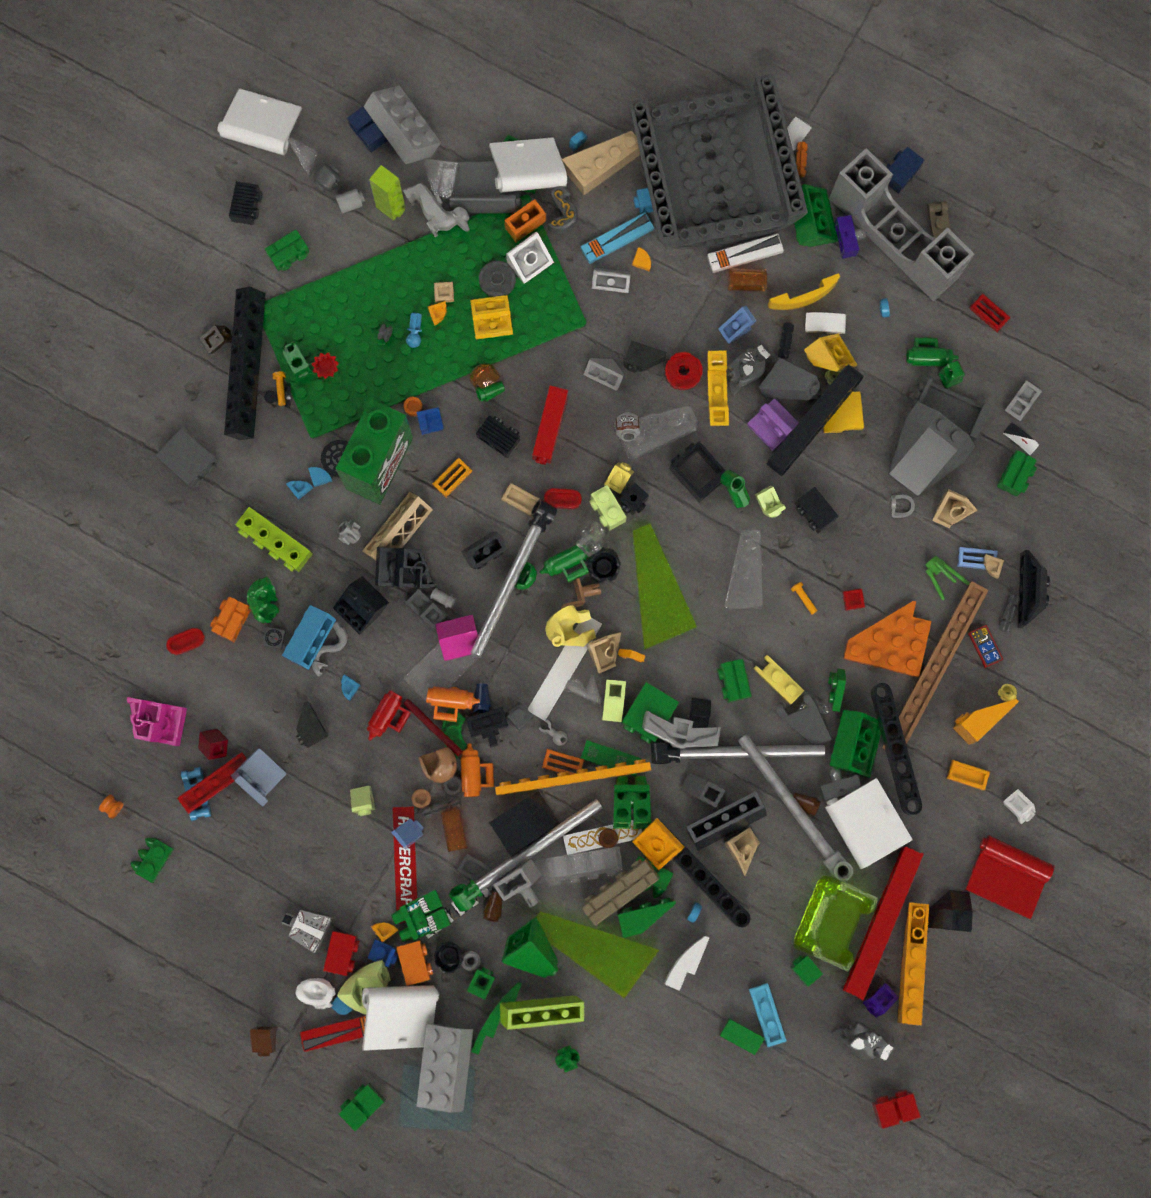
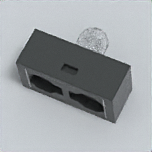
[818,768,861,802]

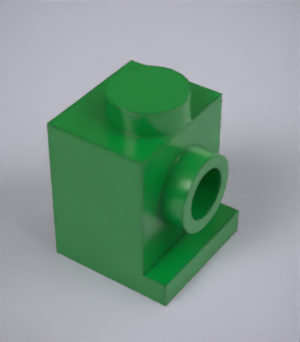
[467,967,495,1000]

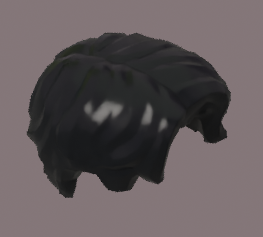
[586,547,621,583]

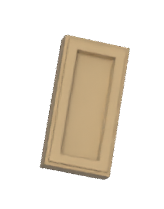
[501,483,539,517]

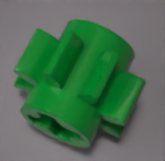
[555,1045,580,1073]

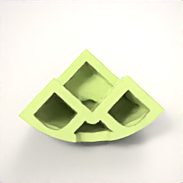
[337,960,391,1015]

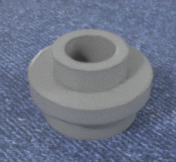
[462,951,481,971]

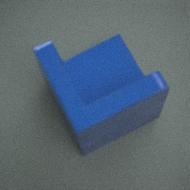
[417,407,444,435]

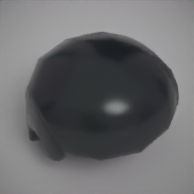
[434,942,464,974]

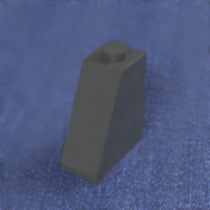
[759,358,820,400]

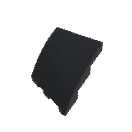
[375,547,436,588]

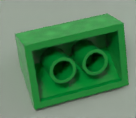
[794,184,838,247]
[829,710,881,778]

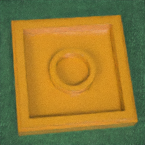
[632,818,684,870]

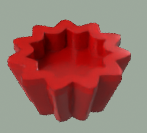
[312,352,339,379]

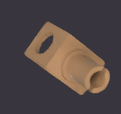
[561,578,601,609]

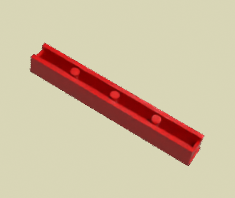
[843,846,924,1000]

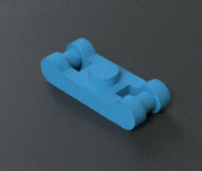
[181,767,211,821]

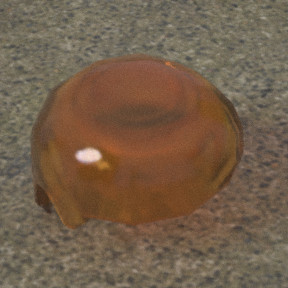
[470,363,500,388]

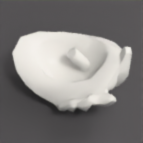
[296,978,336,1009]

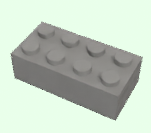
[364,85,441,164]
[416,1024,473,1113]

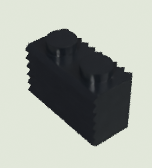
[229,181,263,225]
[476,416,520,458]

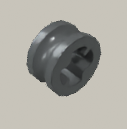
[378,323,393,342]

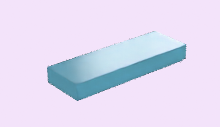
[749,983,786,1047]

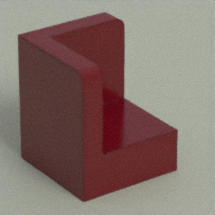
[198,729,228,760]

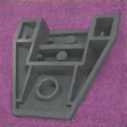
[888,401,975,496]

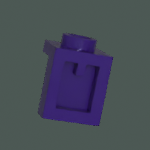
[863,983,899,1017]

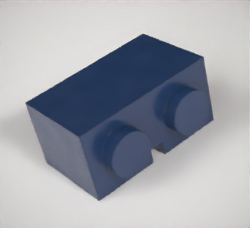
[347,106,388,153]
[886,147,924,194]

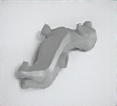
[403,183,470,238]

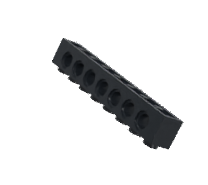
[224,286,266,440]

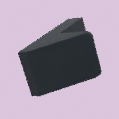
[689,698,711,728]

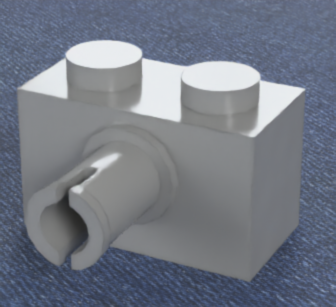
[493,859,542,908]

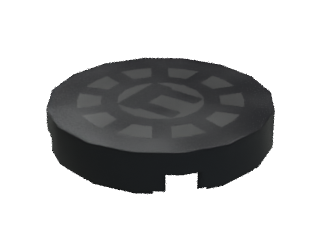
[321,440,348,478]

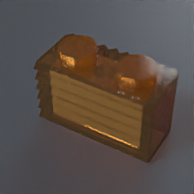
[441,809,468,852]

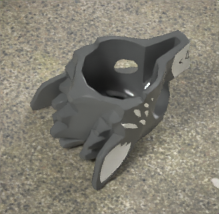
[728,345,770,396]
[832,1021,893,1060]

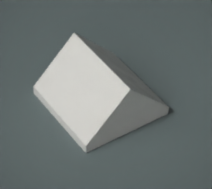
[506,232,554,284]

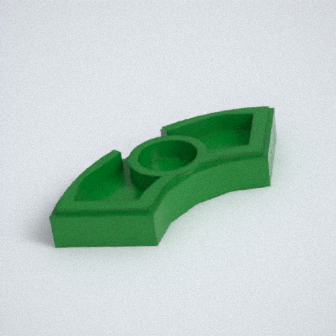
[442,708,467,760]

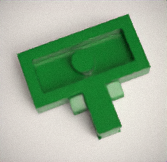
[828,668,846,712]

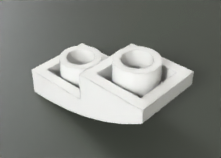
[805,313,846,334]

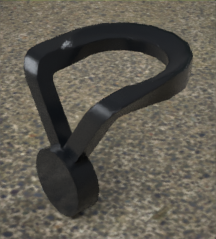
[264,383,291,408]

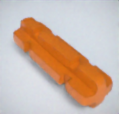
[796,141,808,178]

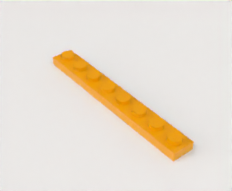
[495,759,651,796]

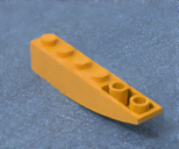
[897,902,929,1025]

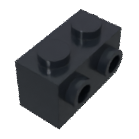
[795,487,839,533]
[461,532,507,569]

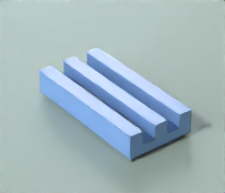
[957,547,998,570]

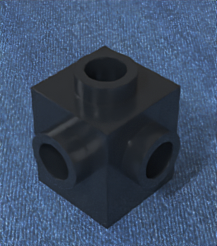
[619,483,649,515]

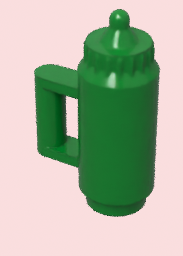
[906,337,959,367]
[540,543,590,583]

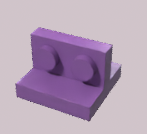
[747,398,798,451]

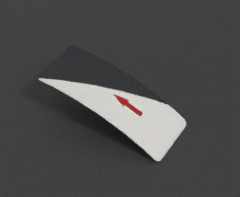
[1003,423,1039,455]

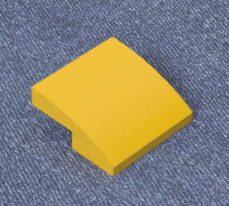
[470,295,513,339]
[823,391,864,433]

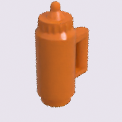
[426,686,480,722]
[460,743,494,797]

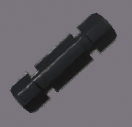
[778,322,794,359]

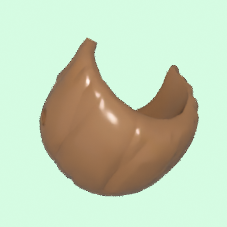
[419,747,457,783]

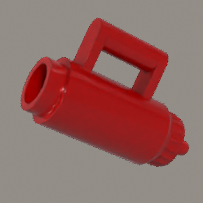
[367,690,411,741]

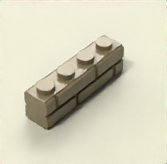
[582,859,660,926]

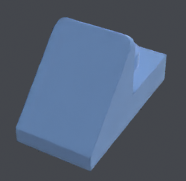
[718,306,756,344]

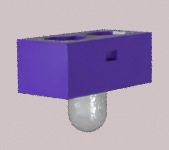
[834,215,867,259]

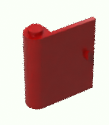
[965,835,1055,919]

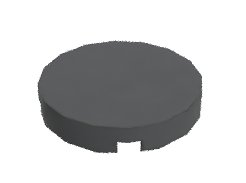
[479,260,516,297]

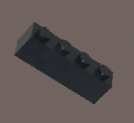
[686,791,767,851]

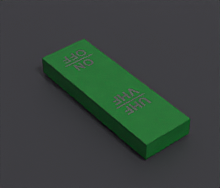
[581,740,642,777]

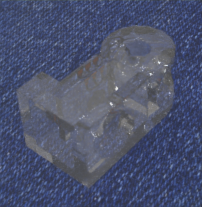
[576,521,605,557]

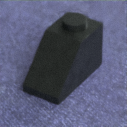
[624,341,667,373]
[296,701,328,748]

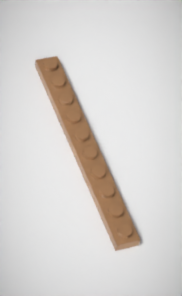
[881,581,989,754]

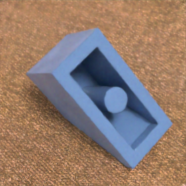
[391,818,424,850]

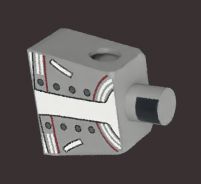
[282,910,333,953]

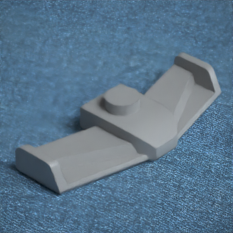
[642,711,721,749]

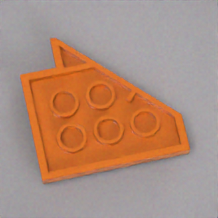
[843,601,932,678]

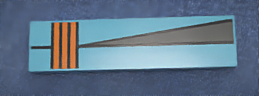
[581,213,654,264]

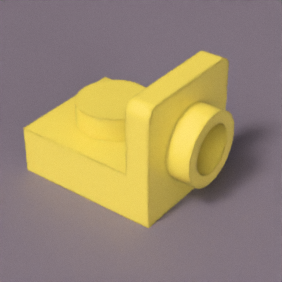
[604,462,634,494]

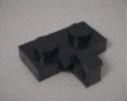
[465,707,509,747]

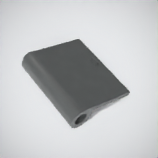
[450,162,522,213]

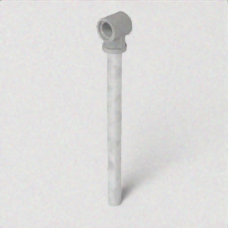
[738,734,853,881]

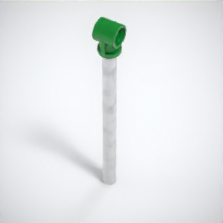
[449,799,602,912]

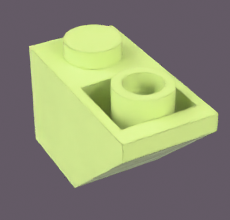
[602,680,626,722]
[350,786,376,816]

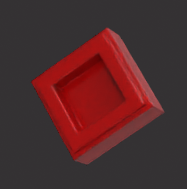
[842,589,865,611]

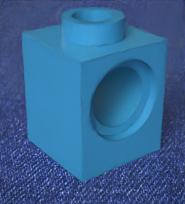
[633,188,653,214]

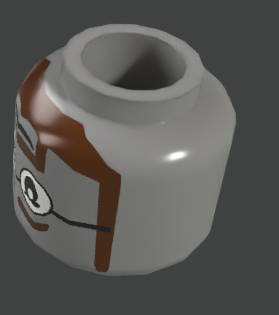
[615,412,641,441]

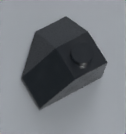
[928,890,973,932]

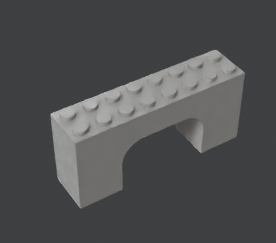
[829,148,975,301]

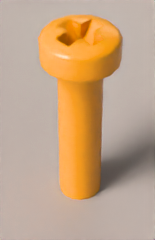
[272,371,286,406]
[791,582,818,615]

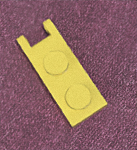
[753,655,804,705]

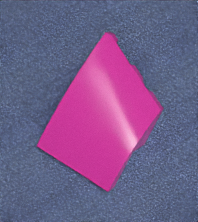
[127,697,187,746]

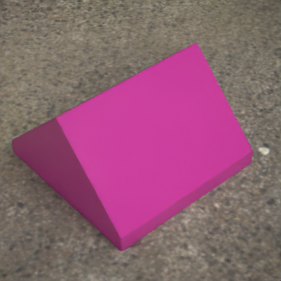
[435,615,478,661]

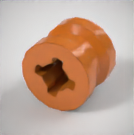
[98,794,124,819]

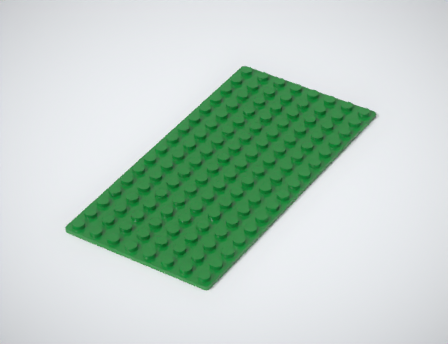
[263,195,586,439]

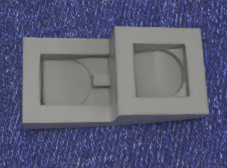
[1005,380,1042,421]

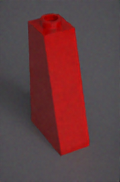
[532,385,568,465]

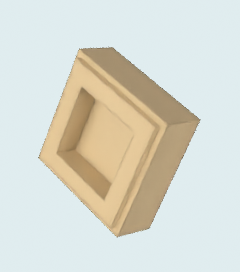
[434,282,454,303]

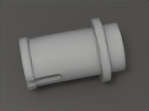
[430,588,456,608]

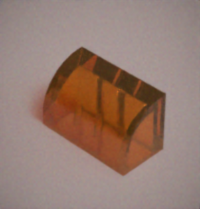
[728,268,767,292]

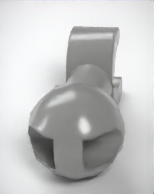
[539,719,568,746]

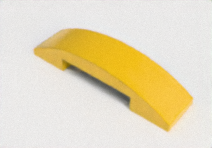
[768,273,840,310]
[707,350,729,426]

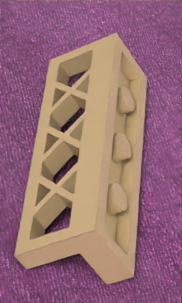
[362,492,433,561]

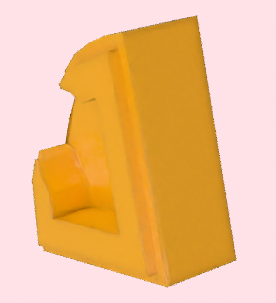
[632,247,651,271]
[428,301,447,326]
[618,649,645,662]
[371,922,398,942]

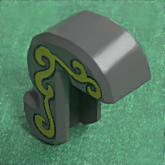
[548,186,578,235]

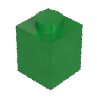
[790,955,823,987]

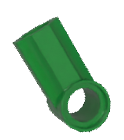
[721,470,751,508]

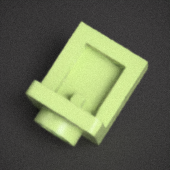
[755,486,786,517]

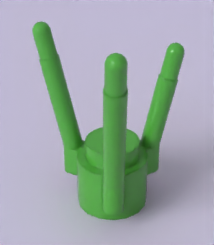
[925,555,970,600]

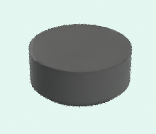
[443,776,462,795]

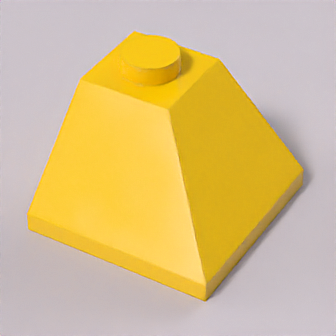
[804,334,857,371]

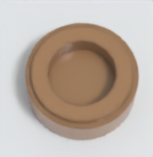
[412,789,431,809]

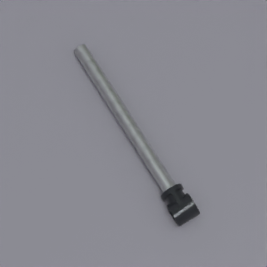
[470,499,557,658]
[651,743,825,764]

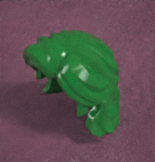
[247,577,280,624]

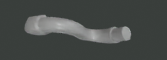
[312,621,348,676]

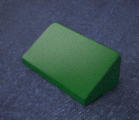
[720,1018,765,1055]

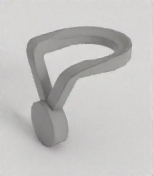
[890,495,915,518]

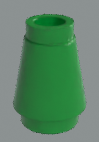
[475,381,505,402]

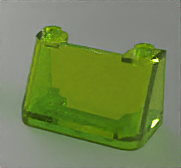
[794,876,878,972]

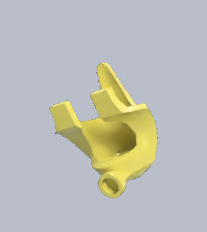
[545,605,596,647]

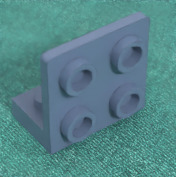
[231,748,286,807]

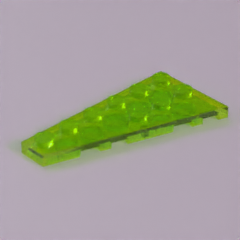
[633,523,697,650]
[536,911,659,999]

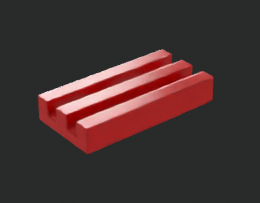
[969,293,1011,332]

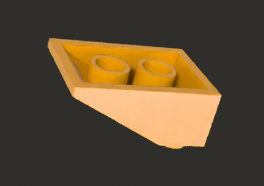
[953,699,1019,745]

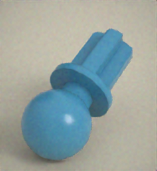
[406,313,422,348]

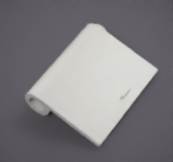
[218,88,302,155]
[489,138,567,193]
[825,778,913,869]
[362,985,439,1050]

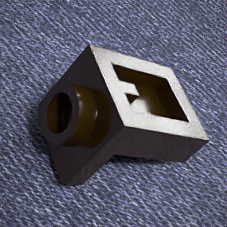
[200,325,232,354]

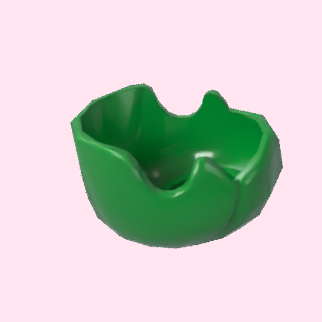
[508,562,537,590]

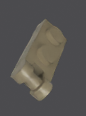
[927,201,951,238]

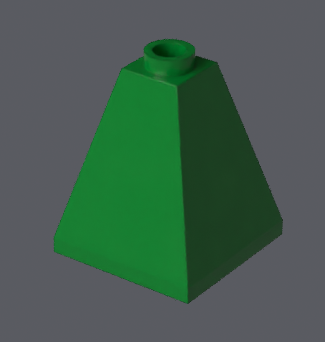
[502,917,558,978]

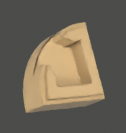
[984,554,1004,579]

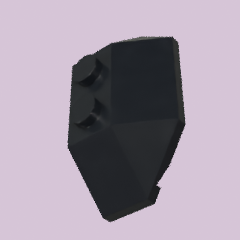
[1018,550,1050,628]

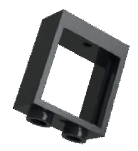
[670,441,726,503]

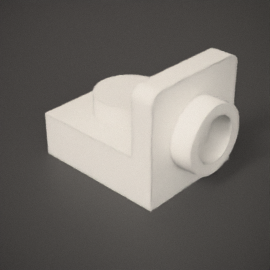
[1003,789,1035,824]

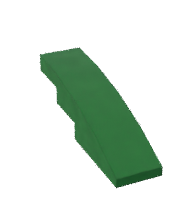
[471,981,522,1055]

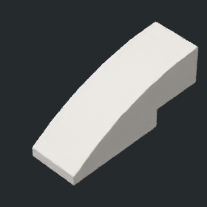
[664,936,709,991]

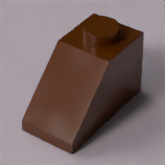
[250,1026,277,1057]

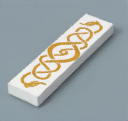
[563,820,642,855]

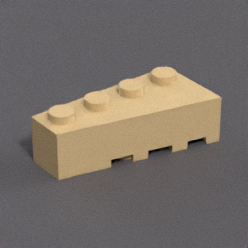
[562,131,640,195]

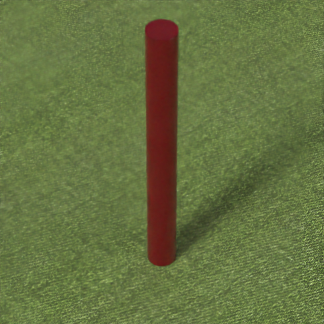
[404,699,463,757]

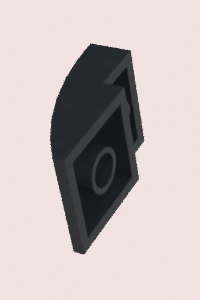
[489,791,560,856]

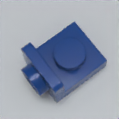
[368,939,399,968]

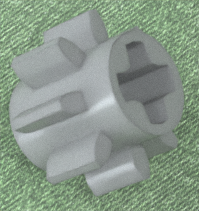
[337,520,361,545]

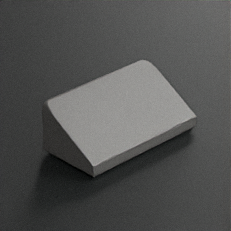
[592,268,631,293]

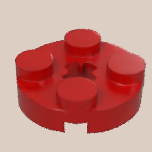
[665,352,703,390]

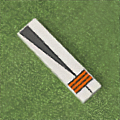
[707,234,784,273]

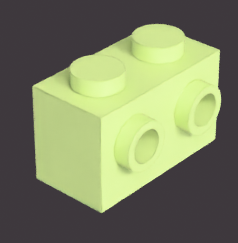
[589,485,626,531]

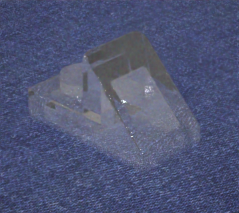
[565,675,602,706]

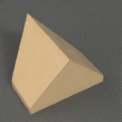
[932,489,977,528]
[587,632,622,673]
[724,827,760,876]

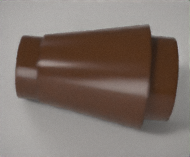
[793,792,821,816]
[482,892,503,922]

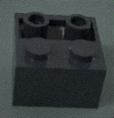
[333,576,389,635]

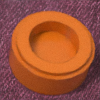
[403,397,423,417]

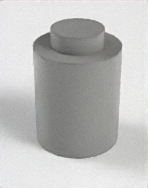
[335,189,365,214]

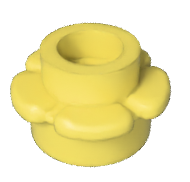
[998,684,1017,702]

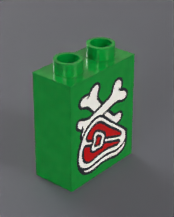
[335,399,413,505]

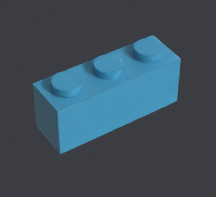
[282,605,336,670]

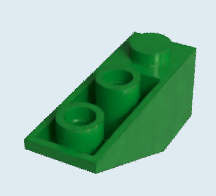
[617,898,676,938]

